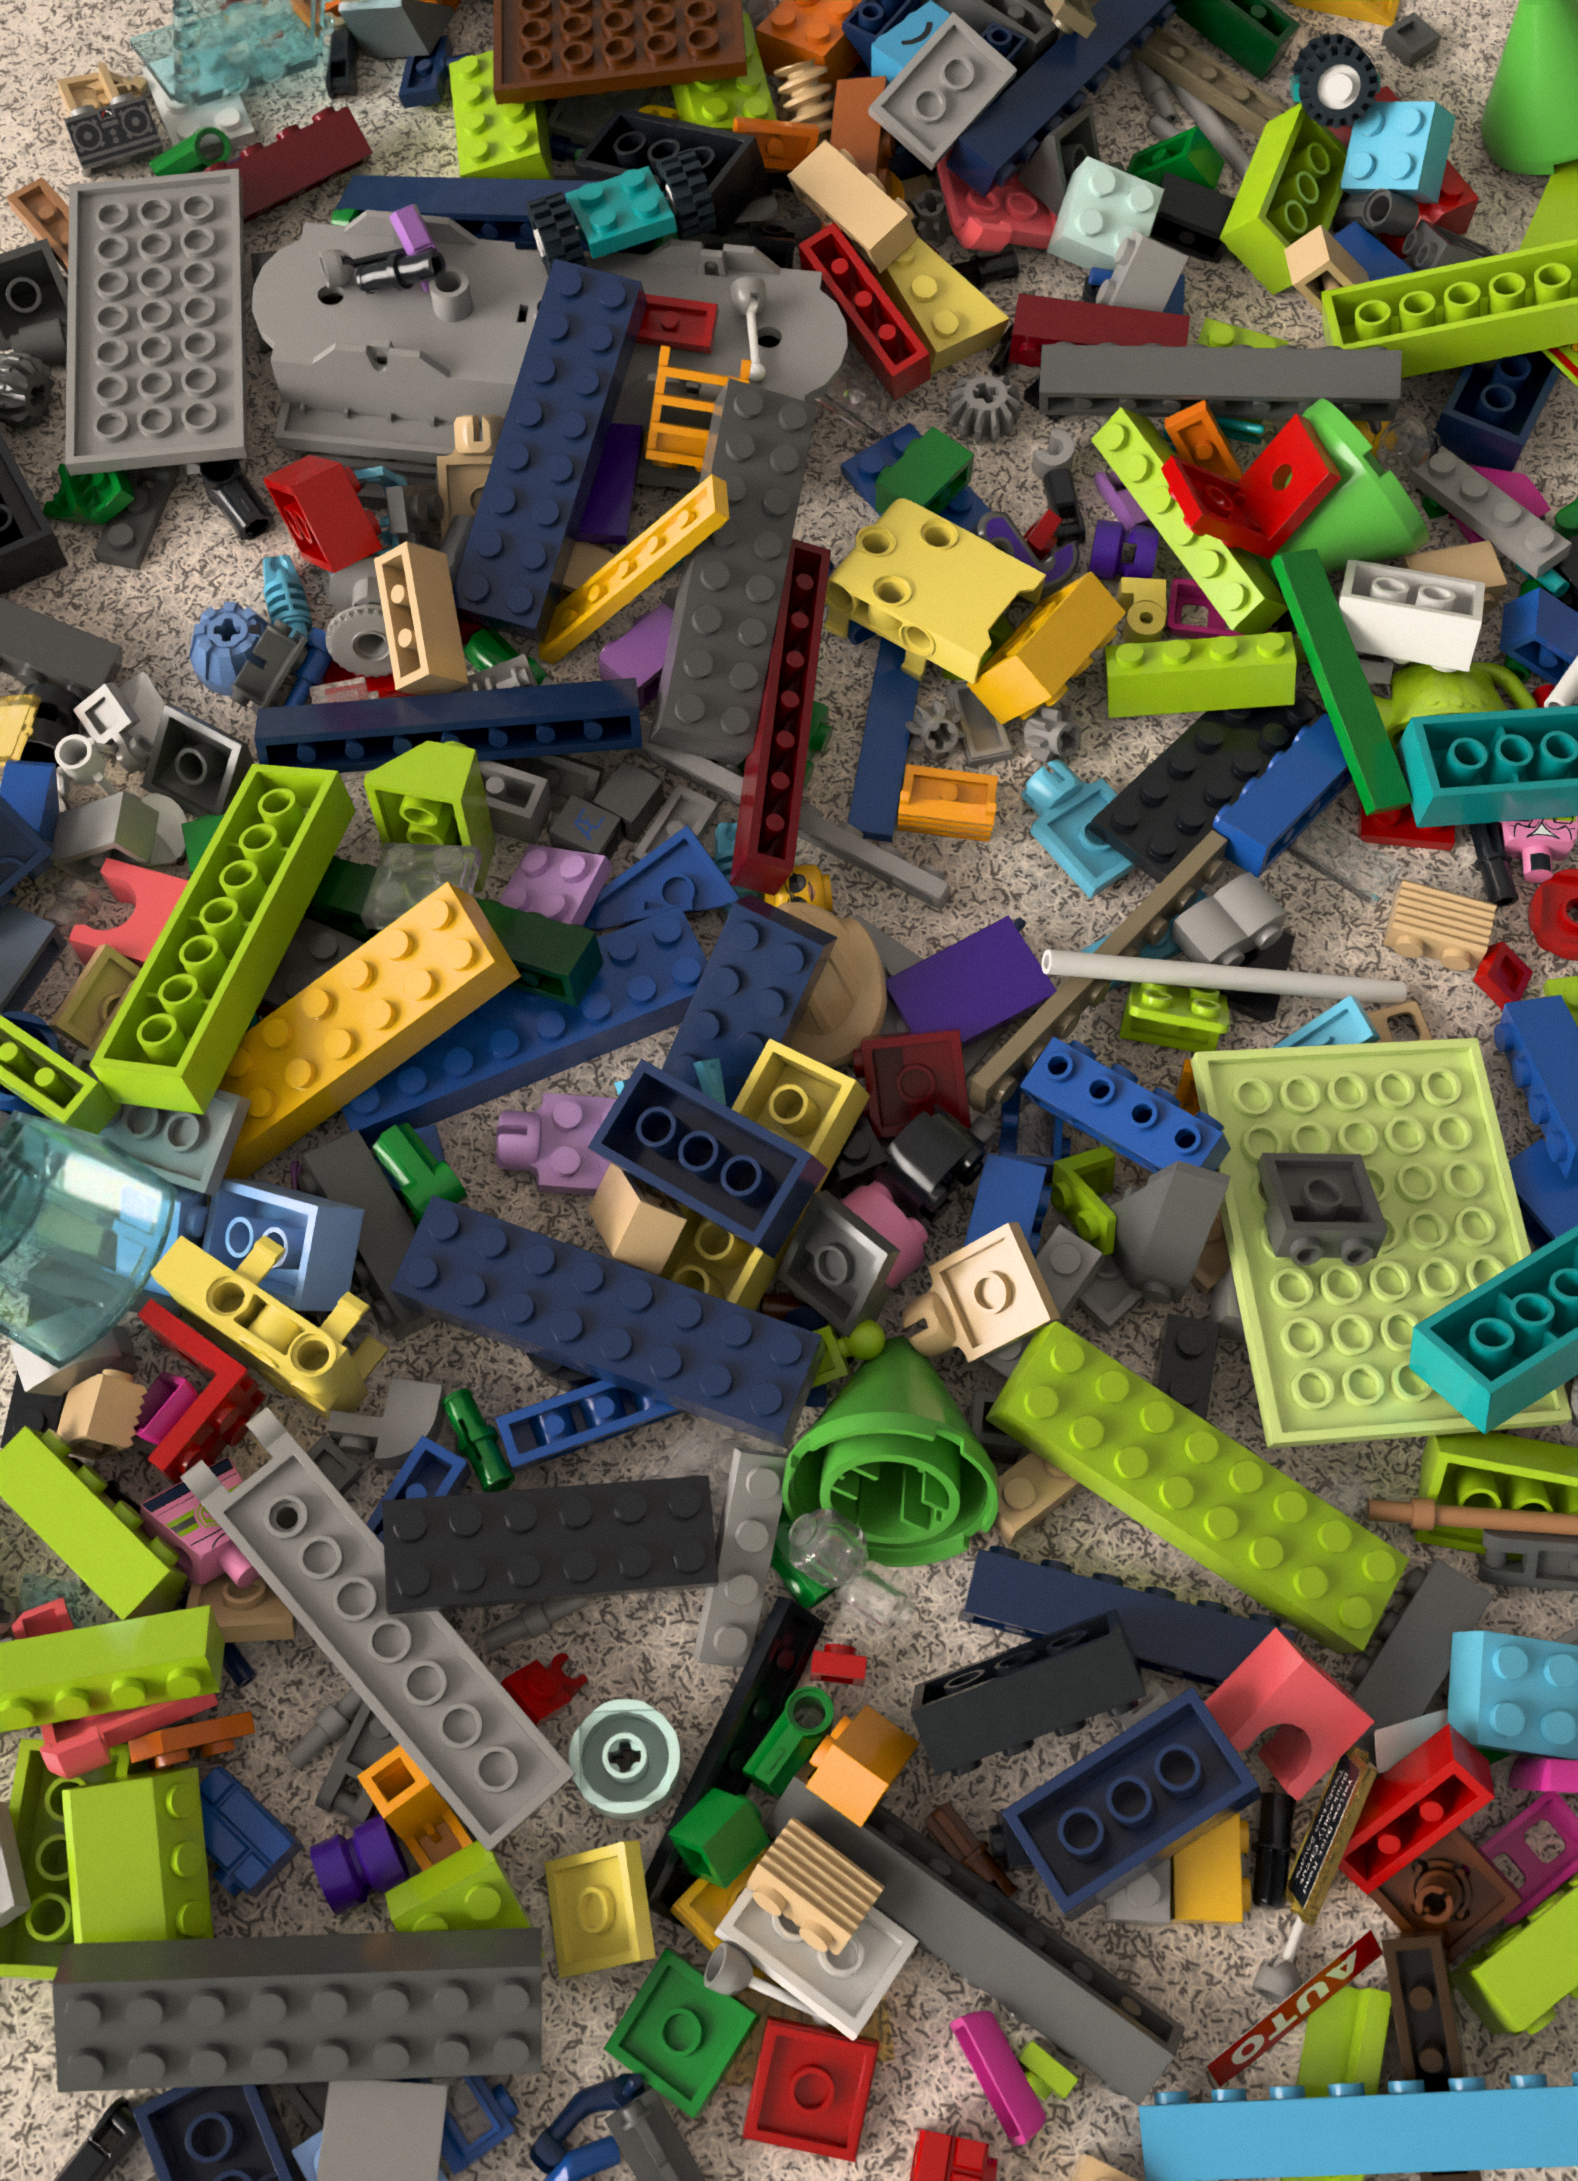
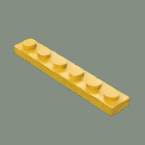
[538,474,730,665]

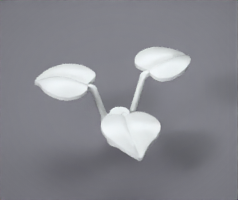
[0,672,188,868]

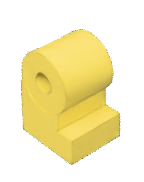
[1117,577,1166,643]

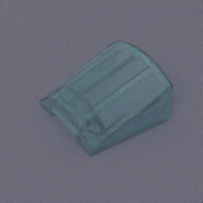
[0,1110,178,1369]

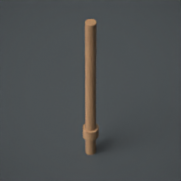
[1366,1497,1578,1536]

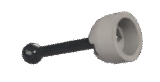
[319,248,407,289]

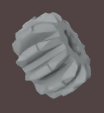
[947,369,1021,445]

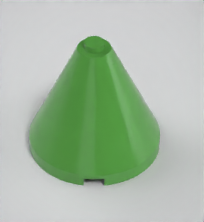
[1480,0,1578,175]
[1250,398,1430,587]
[782,1337,999,1567]

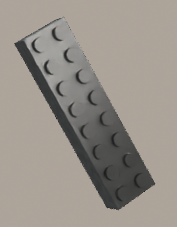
[648,378,817,766]
[52,1927,542,2093]

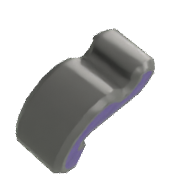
[970,511,1080,604]

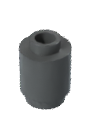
[10,317,67,367]

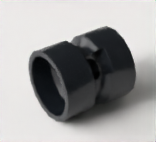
[15,683,82,769]

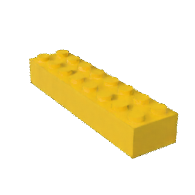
[207,882,521,1204]

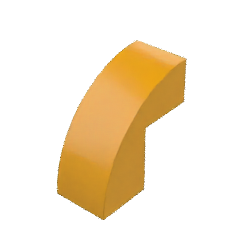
[357,1744,474,1871]

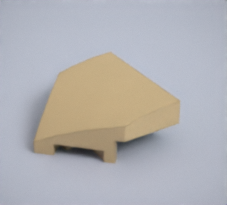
[57,61,148,117]

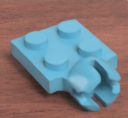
[1021,759,1137,899]

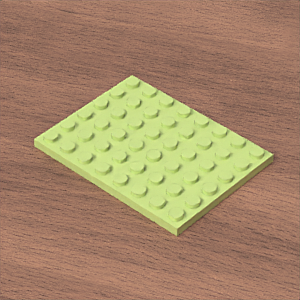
[1190,1038,1572,1449]

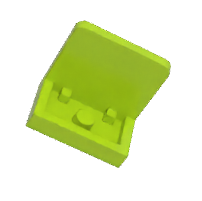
[1119,982,1230,1052]

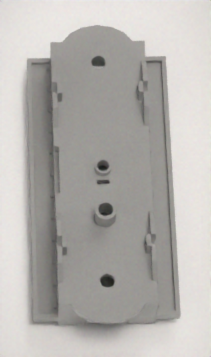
[252,210,848,489]

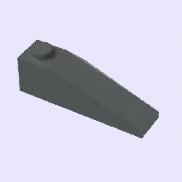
[1104,1160,1231,1304]

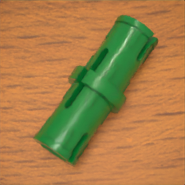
[441,1388,515,1493]

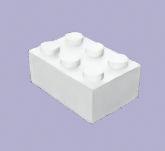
[1338,560,1485,672]

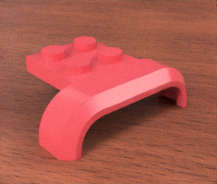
[936,145,1058,253]
[12,1597,219,1780]

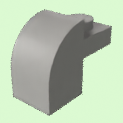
[9,1310,139,1396]
[327,1377,447,1470]

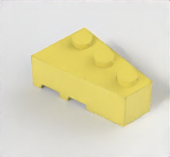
[867,236,1010,374]

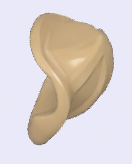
[777,902,887,1069]

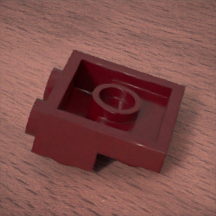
[853,1027,971,1139]

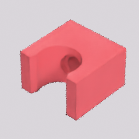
[68,857,189,968]
[1204,1628,1375,1802]

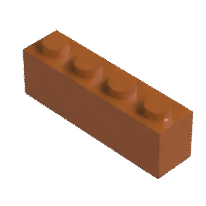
[820,76,896,231]

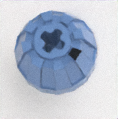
[189,602,270,696]

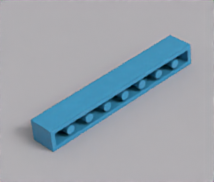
[1138,2072,1578,2181]

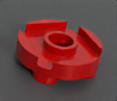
[1527,868,1578,961]

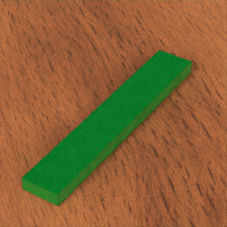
[1271,548,1413,816]

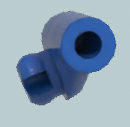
[544,2135,621,2181]

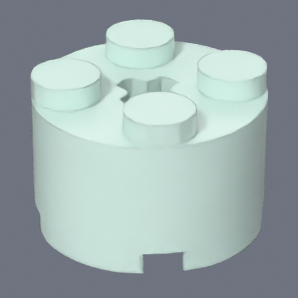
[569,1699,682,1821]

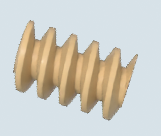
[774,59,835,147]

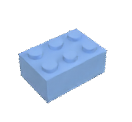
[202,1178,365,1311]

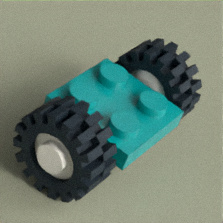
[1290,33,1380,129]
[526,148,717,276]

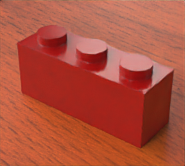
[1327,1723,1495,1895]

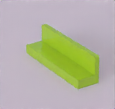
[1280,1985,1391,2181]

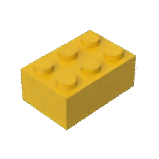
[966,571,1126,725]

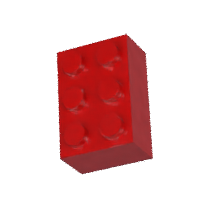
[262,455,383,573]

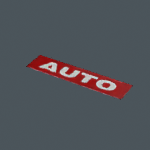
[1206,1929,1383,2087]

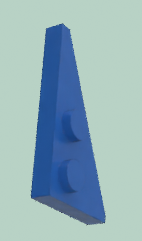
[583,825,741,931]

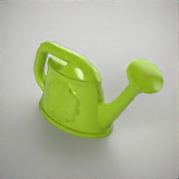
[1293,635,1539,758]

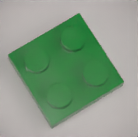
[603,1948,762,2119]

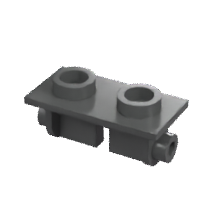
[229,619,308,715]
[604,2087,706,2181]

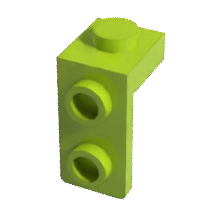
[1050,1145,1116,1256]

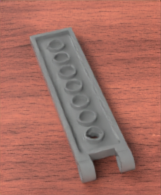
[180,1407,576,1852]

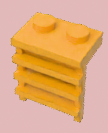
[643,345,752,472]
[897,764,998,842]

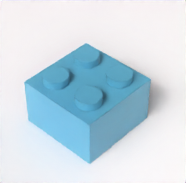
[1340,101,1456,204]
[1447,1630,1578,1760]

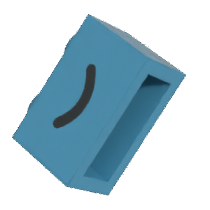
[871,0,951,84]

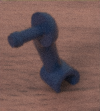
[529,2073,645,2174]

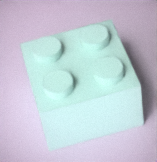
[1046,156,1164,270]

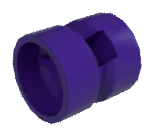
[1088,519,1159,581]
[309,1814,411,1916]

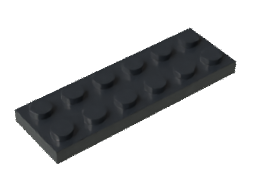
[1089,688,1328,884]
[382,1475,719,1615]

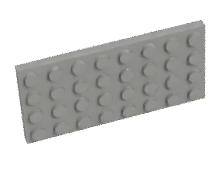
[65,168,248,475]

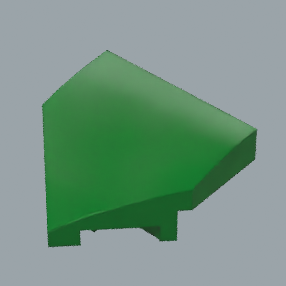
[42,464,135,525]

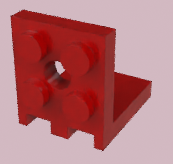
[1160,413,1342,560]
[137,1299,267,1486]

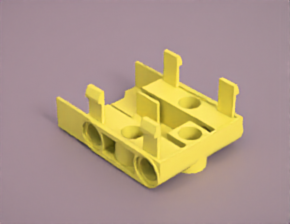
[824,498,1046,685]
[150,1235,389,1420]

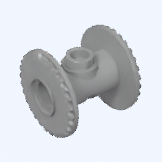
[325,554,393,678]

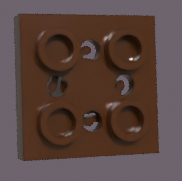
[1369,1826,1524,1965]

